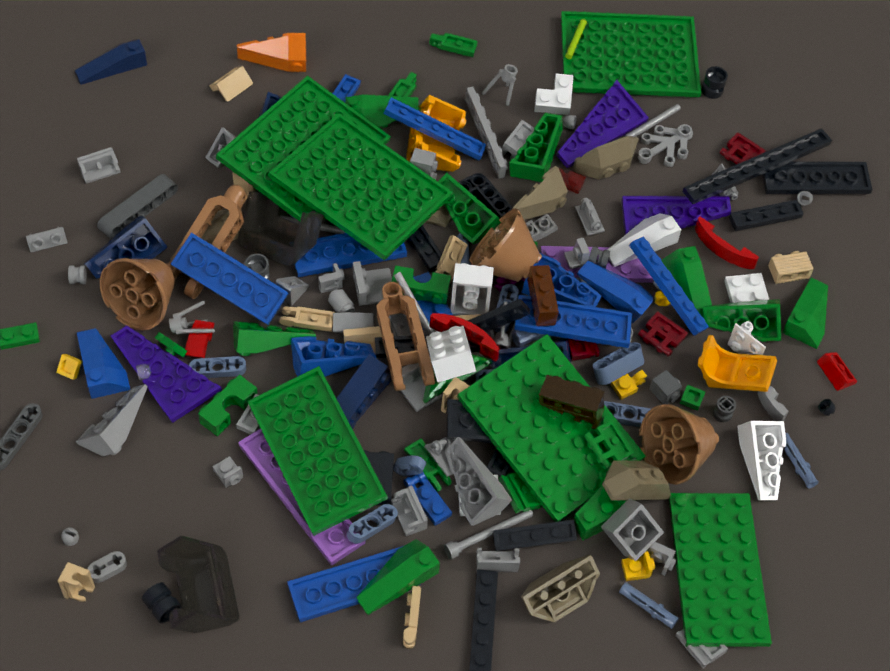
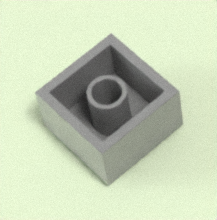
[601,498,664,561]

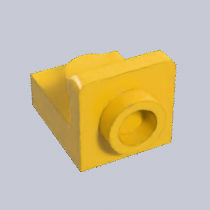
[621,551,655,581]

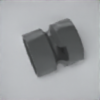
[244,254,270,280]

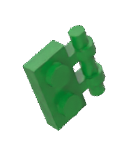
[584,419,634,470]

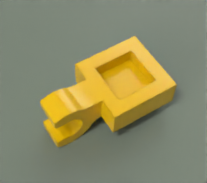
[611,370,647,400]

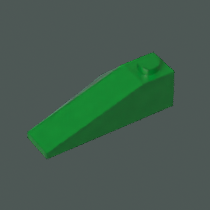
[346,94,419,128]
[438,173,501,245]
[661,246,712,318]
[782,278,828,349]
[703,299,781,341]
[233,321,316,356]
[356,539,440,616]

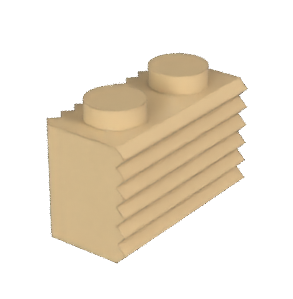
[768,251,813,284]

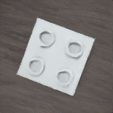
[727,321,766,355]

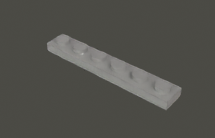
[465,87,508,178]

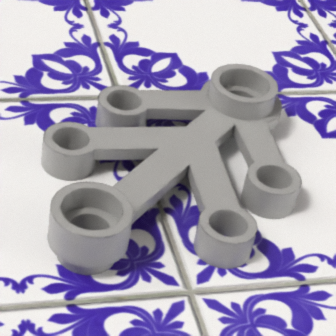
[638,124,693,167]

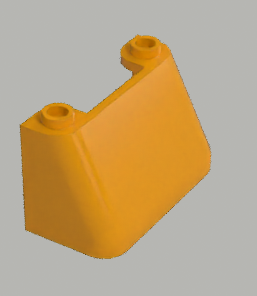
[406,95,466,172]

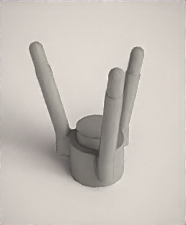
[482,64,518,106]
[169,301,215,334]
[490,302,515,349]

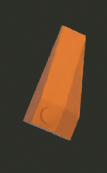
[237,33,306,72]

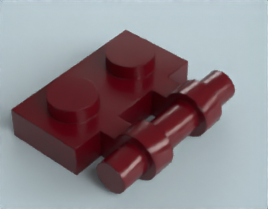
[720,132,766,165]
[638,311,688,357]

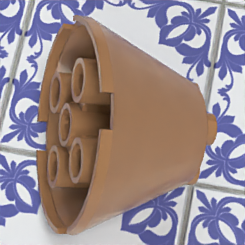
[469,208,542,282]
[100,258,175,330]
[639,404,719,485]

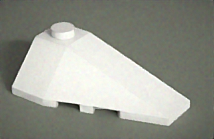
[608,214,681,267]
[737,421,786,501]

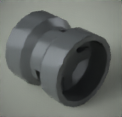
[588,246,611,269]
[713,396,736,422]

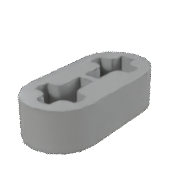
[87,551,127,583]

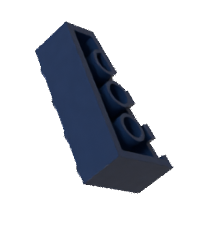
[336,354,392,429]

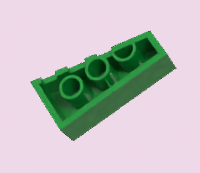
[509,113,563,182]

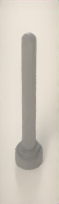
[444,510,533,560]

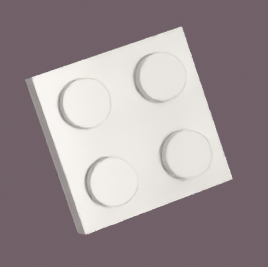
[724,273,769,303]

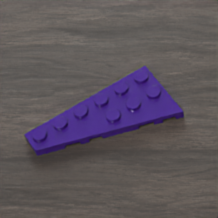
[556,80,648,168]
[621,196,731,235]
[111,326,222,423]

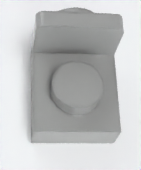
[564,238,590,269]
[318,263,345,293]
[212,456,243,488]
[648,542,676,576]

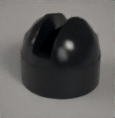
[818,399,836,416]

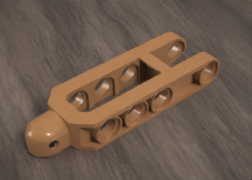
[168,185,247,299]
[376,282,435,391]

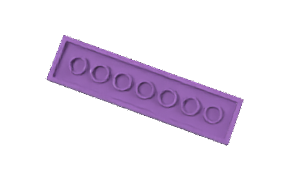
[238,429,365,566]

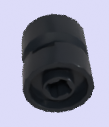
[701,66,728,99]
[142,582,182,623]

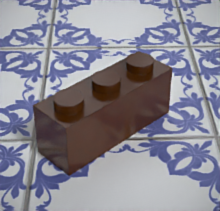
[527,265,559,326]

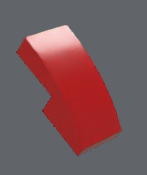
[185,320,215,359]

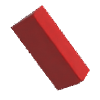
[817,352,857,391]

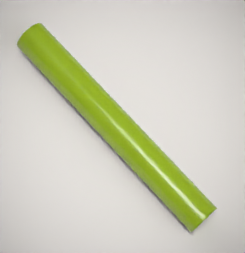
[565,19,587,59]

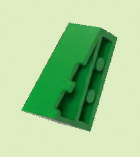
[574,485,636,541]

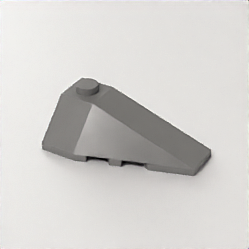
[76,384,147,456]
[445,437,512,526]

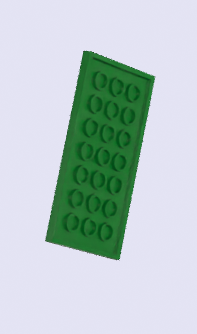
[247,366,388,536]
[669,493,772,647]

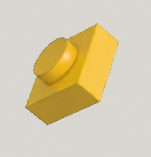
[56,354,82,380]

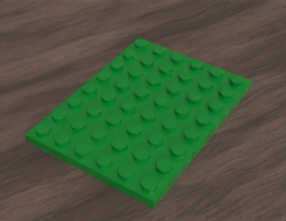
[561,11,701,97]
[216,75,391,223]
[268,113,453,261]
[457,334,646,522]

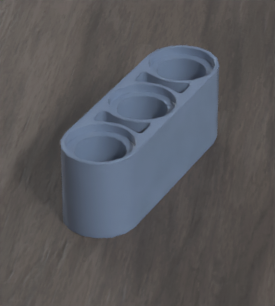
[593,342,644,385]

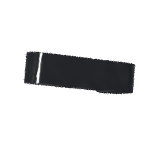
[459,173,513,219]

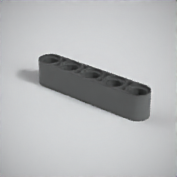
[97,174,178,239]

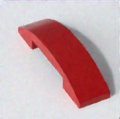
[695,216,759,270]
[429,313,499,362]

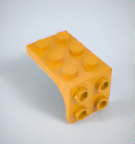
[698,335,777,392]

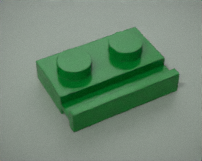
[498,473,541,514]

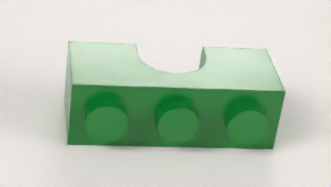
[391,265,451,305]
[198,374,258,437]

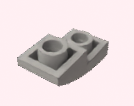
[526,214,558,241]
[333,312,374,333]
[757,386,789,421]

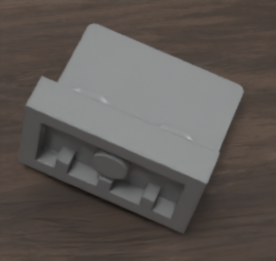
[353,261,392,306]
[400,358,443,412]

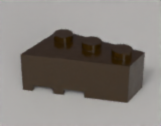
[539,375,604,430]

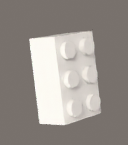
[451,263,494,315]
[426,326,476,382]

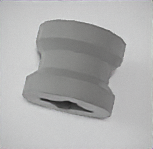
[68,265,87,284]

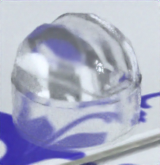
[136,364,151,381]

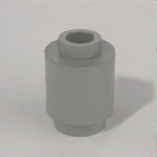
[328,289,355,313]

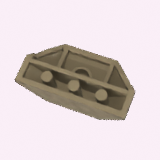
[573,136,639,180]
[602,461,671,500]
[521,554,600,622]

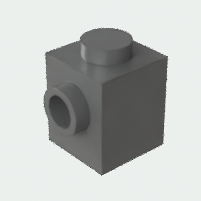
[649,370,682,404]

